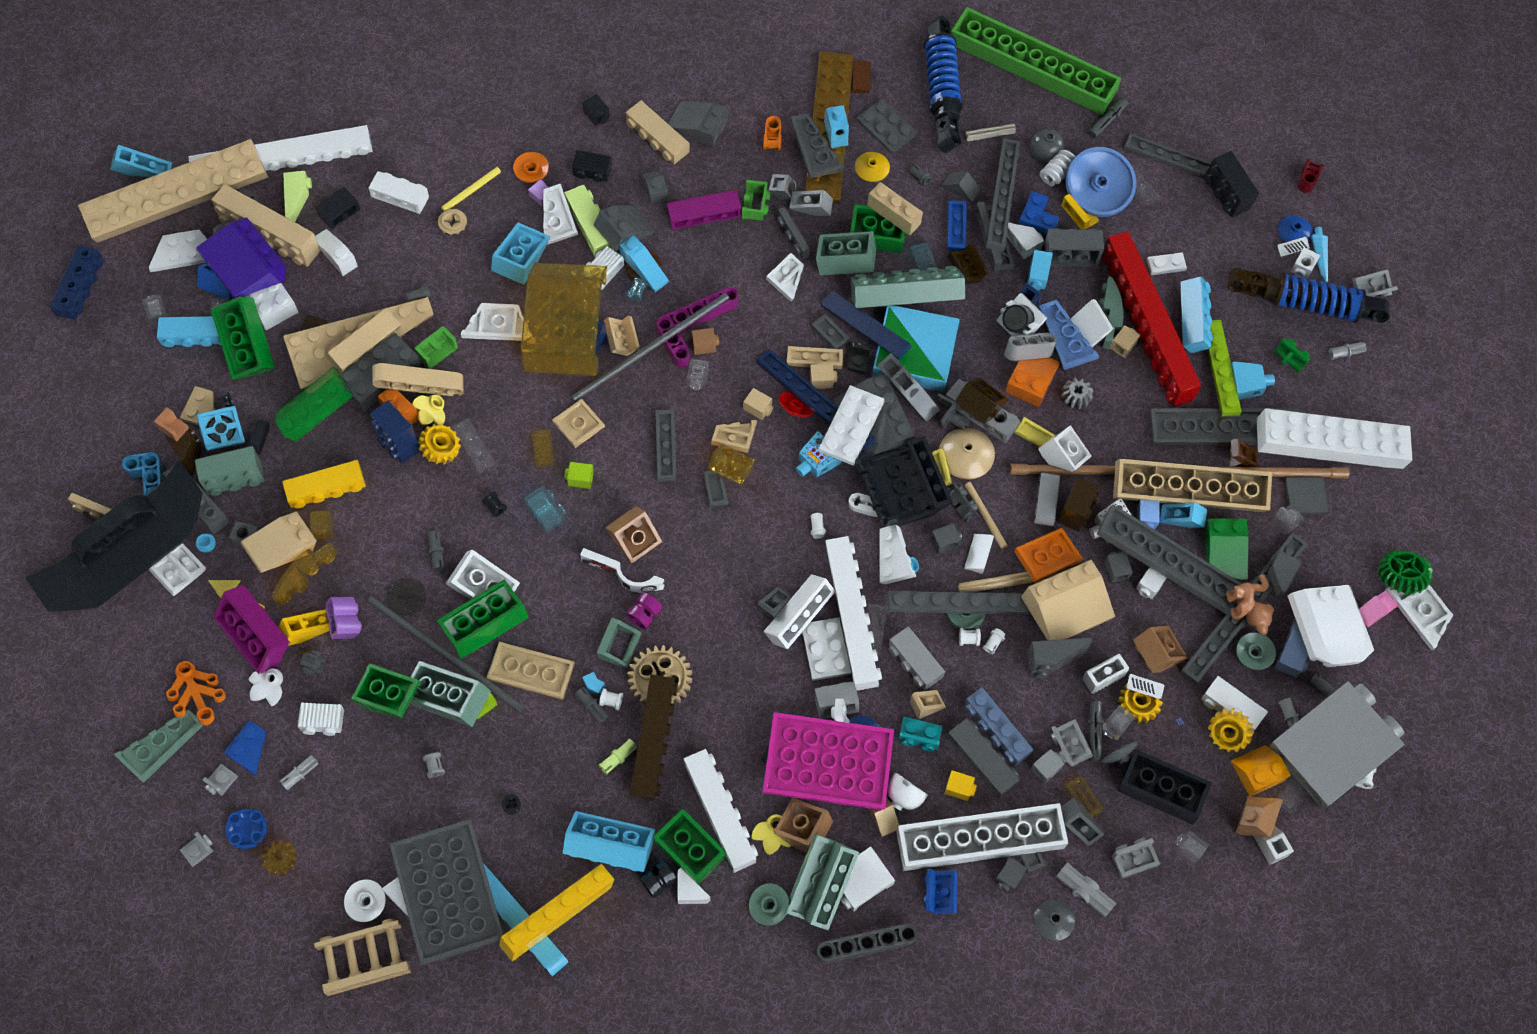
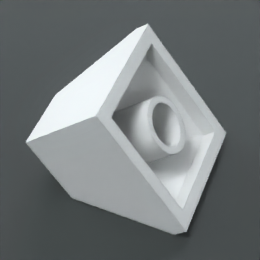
[1038,425,1091,472]

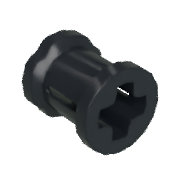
[482,492,507,517]

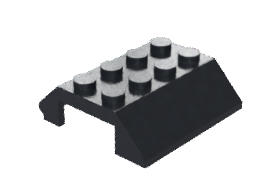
[855,436,953,526]

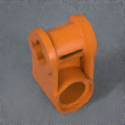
[763,116,782,151]

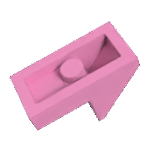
[1359,590,1398,627]

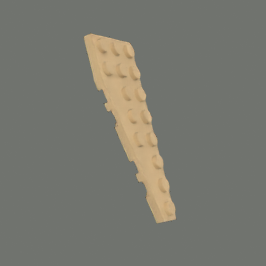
[283,297,434,390]

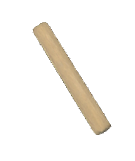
[958,572,1033,593]

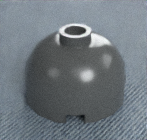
[1029,129,1064,164]

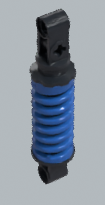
[924,15,963,153]

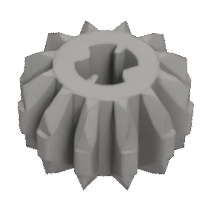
[1061,377,1093,410]

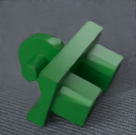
[1274,338,1310,373]

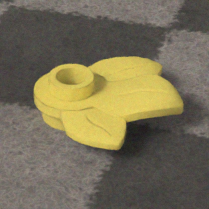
[412,395,445,425]
[752,814,791,855]

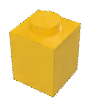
[944,770,977,801]

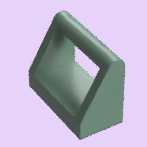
[597,618,642,669]

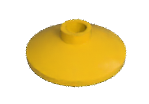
[855,152,890,182]

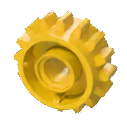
[418,424,461,465]
[1117,684,1162,724]
[1208,708,1254,752]

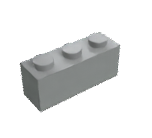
[888,626,945,690]

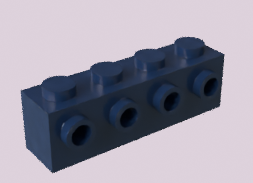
[50,245,104,320]

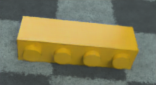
[282,460,366,509]

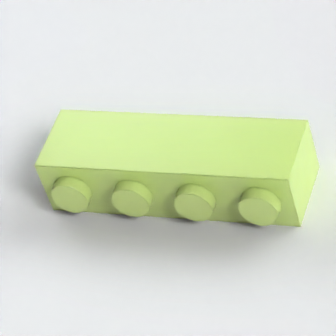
[564,185,613,257]

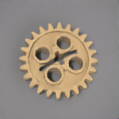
[628,645,692,704]

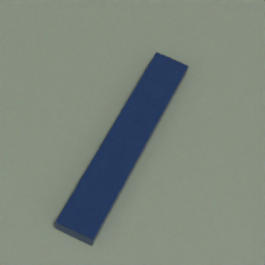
[820,291,912,360]

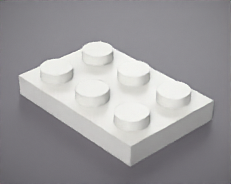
[802,617,851,681]

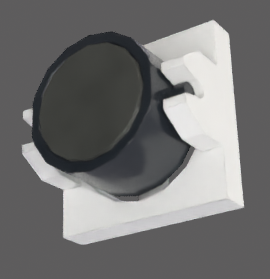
[996,293,1047,336]

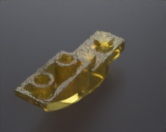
[272,542,337,606]

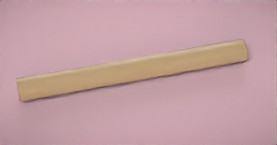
[964,482,1008,549]

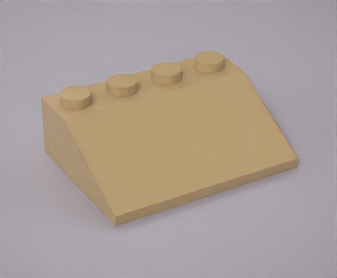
[1021,560,1115,640]

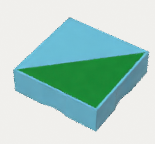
[872,305,960,392]

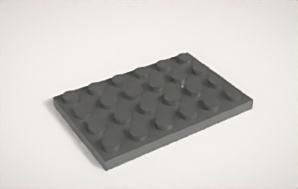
[389,819,503,966]

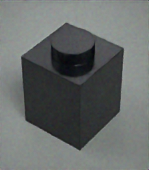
[582,94,610,126]

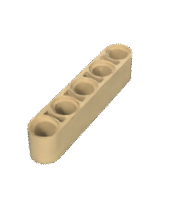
[372,363,464,396]

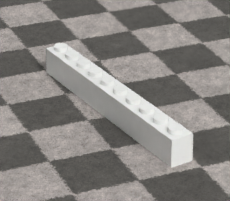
[189,125,373,171]

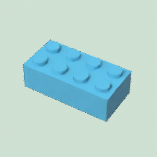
[562,811,655,872]

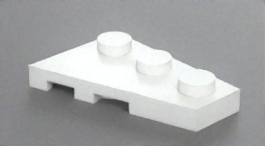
[543,184,578,245]
[880,525,916,584]

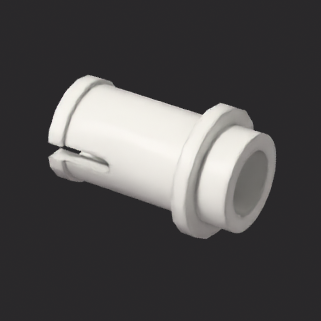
[810,513,826,539]
[983,628,1005,655]

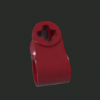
[1298,158,1324,193]

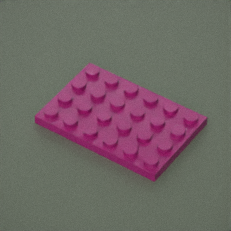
[763,712,894,810]

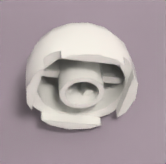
[887,772,928,811]

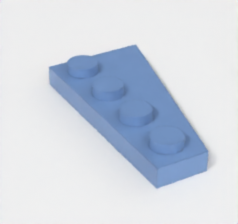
[1039,300,1099,370]

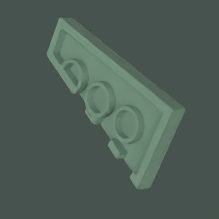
[114,709,203,783]

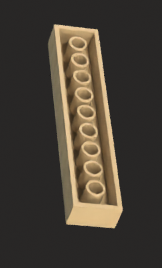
[78,139,268,243]

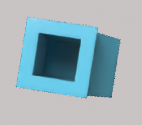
[582,672,605,696]

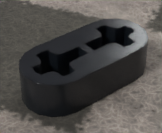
[249,420,270,455]

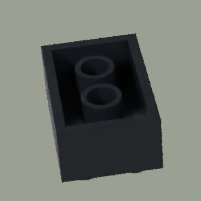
[1204,151,1259,218]

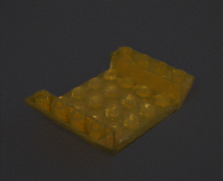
[521,263,607,376]

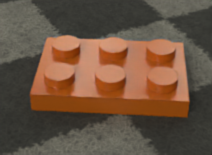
[1014,528,1083,583]

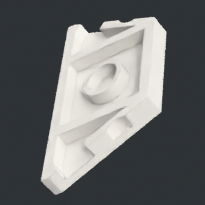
[149,229,207,272]
[461,303,533,341]
[1386,585,1453,651]

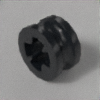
[220,392,236,408]
[502,795,521,814]

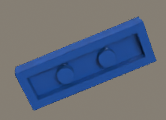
[947,201,966,251]

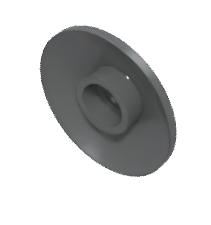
[1102,741,1138,765]
[1034,899,1075,941]

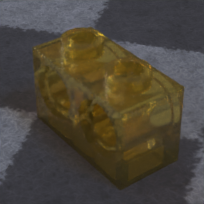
[708,444,755,484]

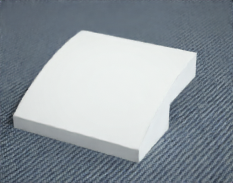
[149,543,206,596]

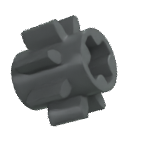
[300,650,325,676]

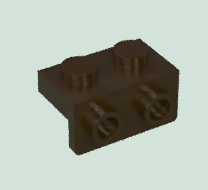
[947,244,988,285]

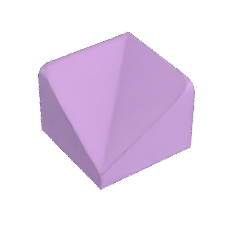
[528,179,548,206]

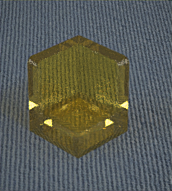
[310,510,333,540]

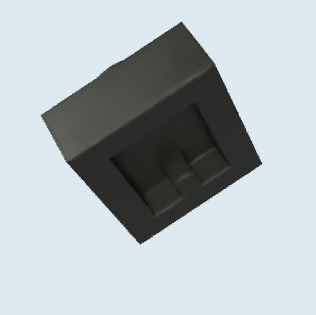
[847,343,871,374]

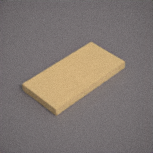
[487,642,575,700]

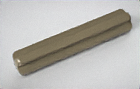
[965,123,1016,141]

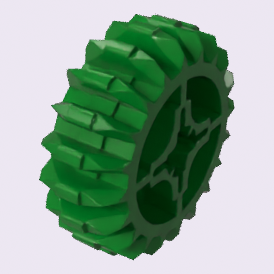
[1378,549,1433,595]

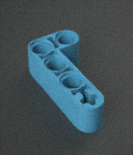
[122,452,165,495]

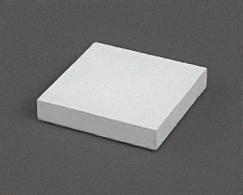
[1070,299,1114,348]

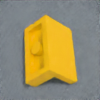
[1061,194,1099,230]

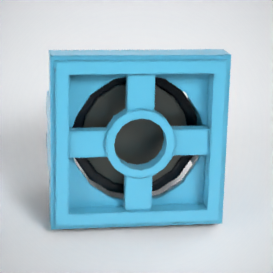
[196,406,245,452]

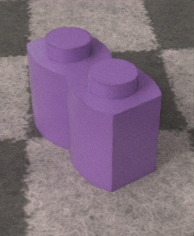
[326,597,362,639]

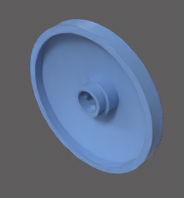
[1066,147,1136,217]

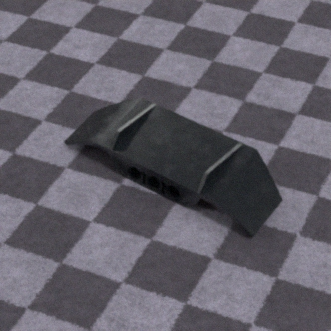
[26,461,203,612]

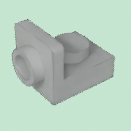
[202,764,238,796]
[180,832,213,867]

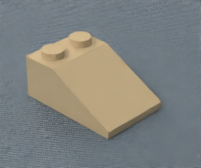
[241,512,316,573]

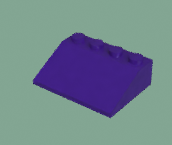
[196,217,286,299]

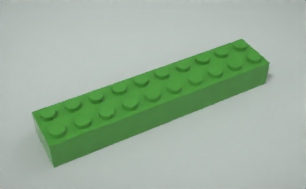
[951,7,1121,115]

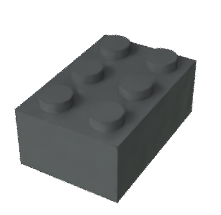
[1043,228,1104,267]

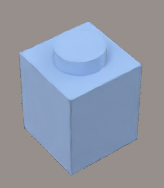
[1137,500,1159,529]

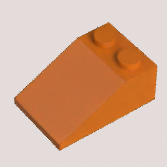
[1005,357,1061,407]

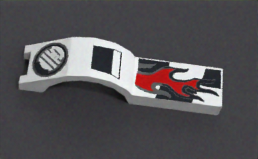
[580,548,665,593]

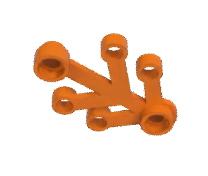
[166,661,226,725]

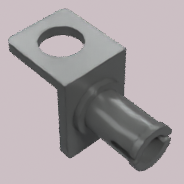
[937,393,970,430]

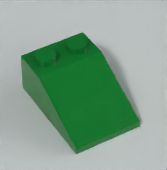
[1203,519,1248,580]
[351,663,420,718]

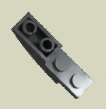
[877,353,940,422]

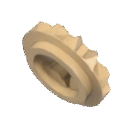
[438,209,467,236]

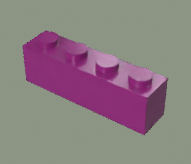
[667,190,742,230]

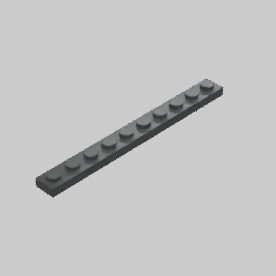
[1180,532,1308,684]

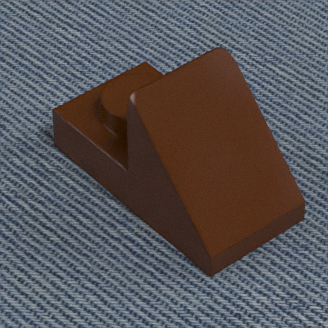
[1229,438,1258,467]

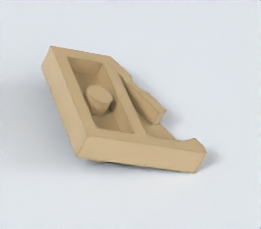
[711,420,757,453]

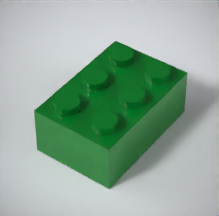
[850,204,905,254]
[653,809,726,885]

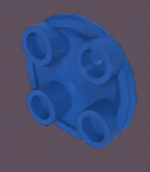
[225,809,267,849]

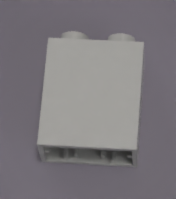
[1269,681,1405,810]

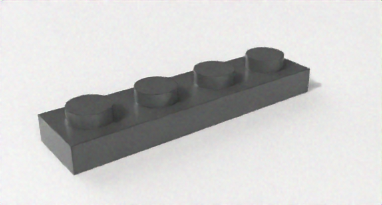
[656,410,677,482]

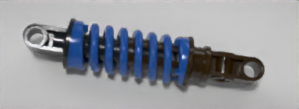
[1228,268,1390,323]

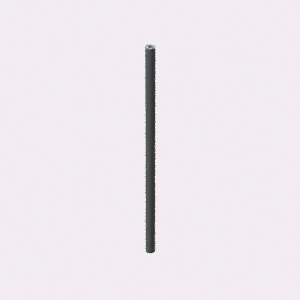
[571,292,730,402]
[367,596,525,713]

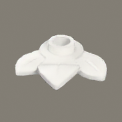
[249,668,283,706]

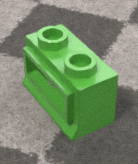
[742,180,771,221]
[414,326,458,369]

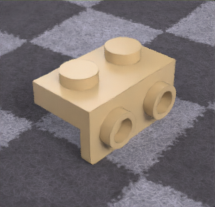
[604,316,639,356]

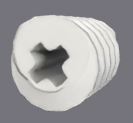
[1040,150,1075,187]

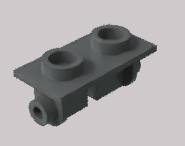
[948,482,979,522]

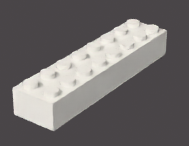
[1257,408,1412,469]
[896,803,1068,871]

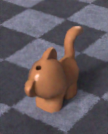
[1226,574,1274,635]

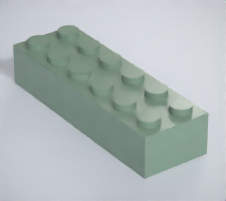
[850,266,965,308]

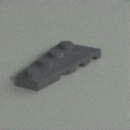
[791,113,844,179]

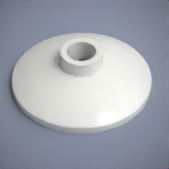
[344,880,386,922]

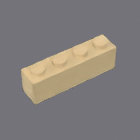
[626,100,690,164]
[327,308,401,373]

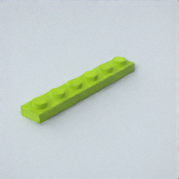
[1207,320,1242,416]

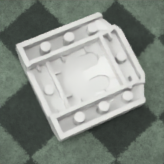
[1288,585,1374,667]

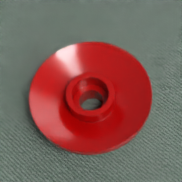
[778,392,813,417]

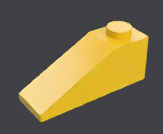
[278,609,329,646]

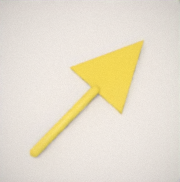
[208,580,265,609]

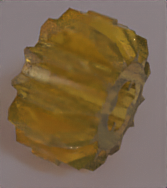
[261,840,298,876]

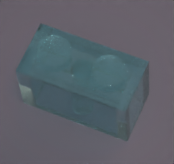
[524,486,566,533]

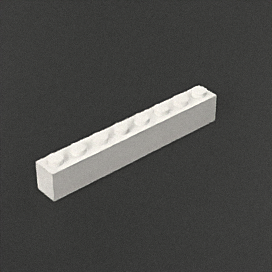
[826,536,882,691]

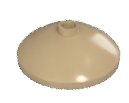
[939,428,995,480]

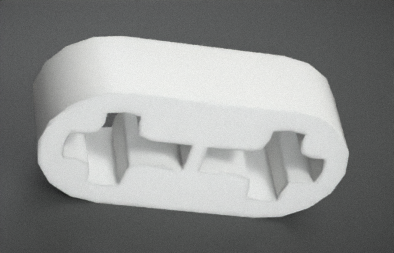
[848,493,877,517]

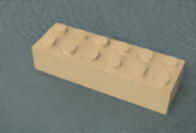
[211,184,320,267]

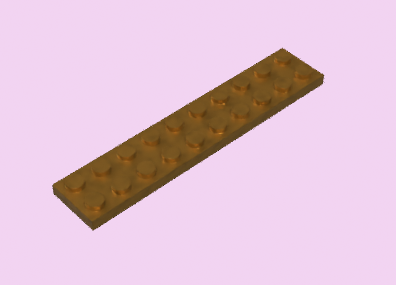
[806,51,854,203]

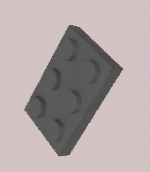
[856,99,918,154]

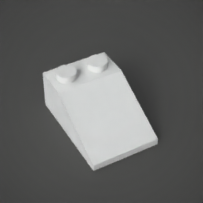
[446,550,520,599]

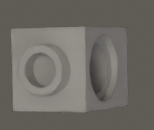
[1031,749,1064,784]

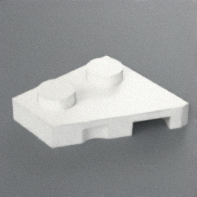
[766,253,804,302]

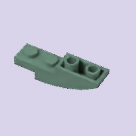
[1099,276,1123,350]

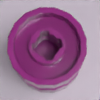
[626,592,662,630]

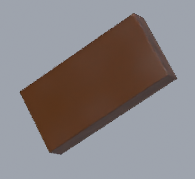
[852,61,871,93]

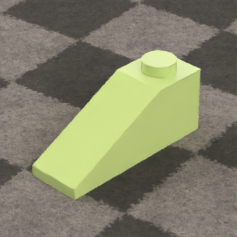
[283,171,312,222]

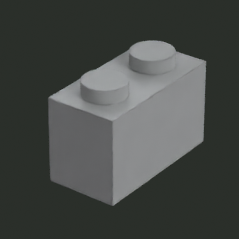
[815,681,859,719]

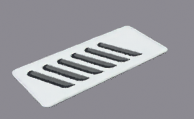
[1278,237,1310,257]
[1127,674,1164,699]

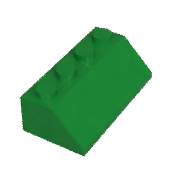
[210,296,275,380]
[275,367,354,441]
[437,579,529,659]

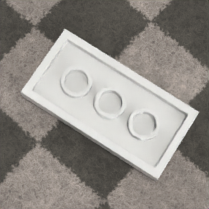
[819,385,885,466]

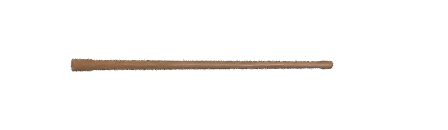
[1010,464,1350,479]

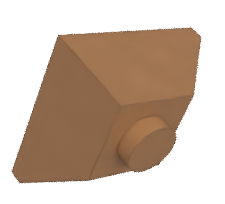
[1235,796,1283,837]

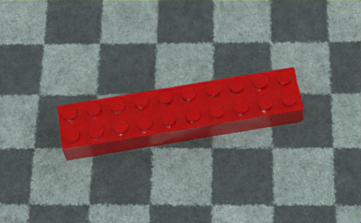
[1101,231,1201,407]

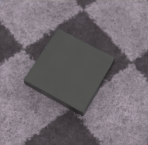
[1285,477,1328,515]

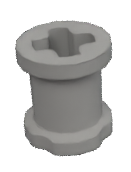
[423,752,445,778]

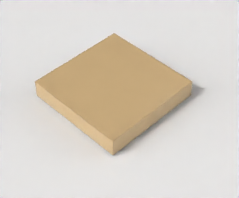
[552,399,605,448]

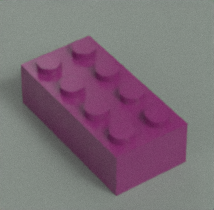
[213,585,290,674]

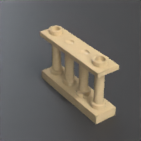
[314,919,411,996]

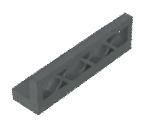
[975,201,1015,272]

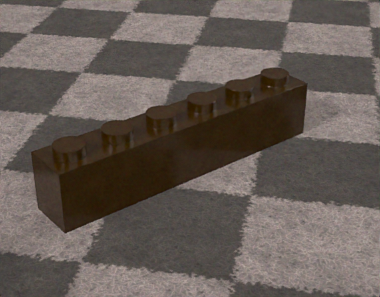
[630,674,678,800]

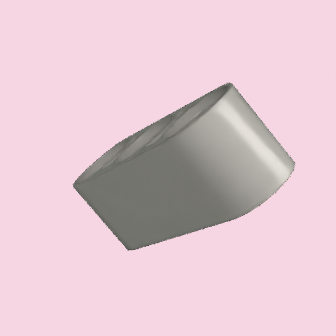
[1004,333,1057,361]
[1034,472,1060,526]

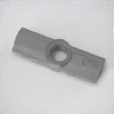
[1056,862,1116,918]

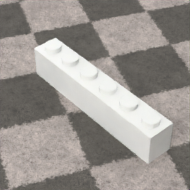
[684,749,758,873]

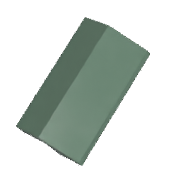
[787,834,859,930]

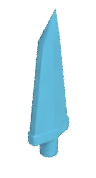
[1311,227,1328,282]

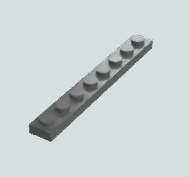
[986,138,1020,252]
[887,591,1032,615]

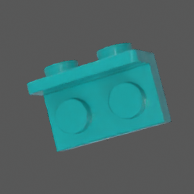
[898,717,942,751]

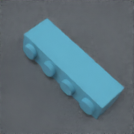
[1181,277,1213,353]
[157,316,221,347]

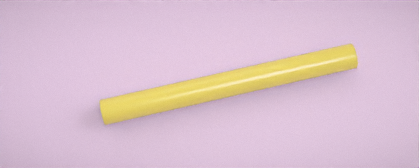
[441,167,501,211]

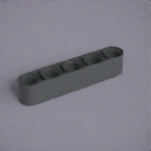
[816,924,918,964]

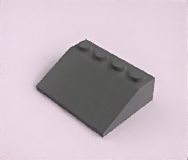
[833,373,915,458]

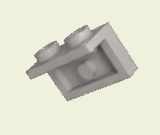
[1352,269,1398,297]
[1051,719,1093,766]
[1111,837,1160,879]

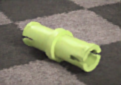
[599,739,637,775]

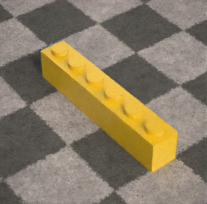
[499,864,614,962]

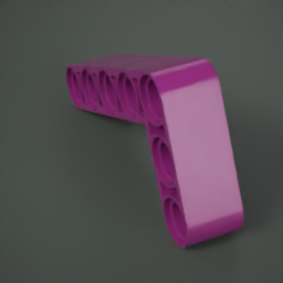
[656,287,739,368]

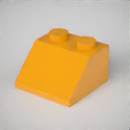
[1230,745,1291,797]

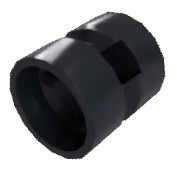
[639,860,678,899]

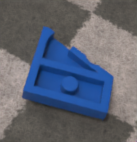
[223,720,266,775]

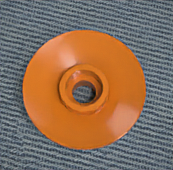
[513,152,549,183]

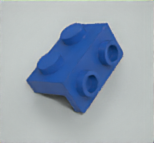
[924,869,957,914]

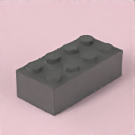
[340,332,421,411]

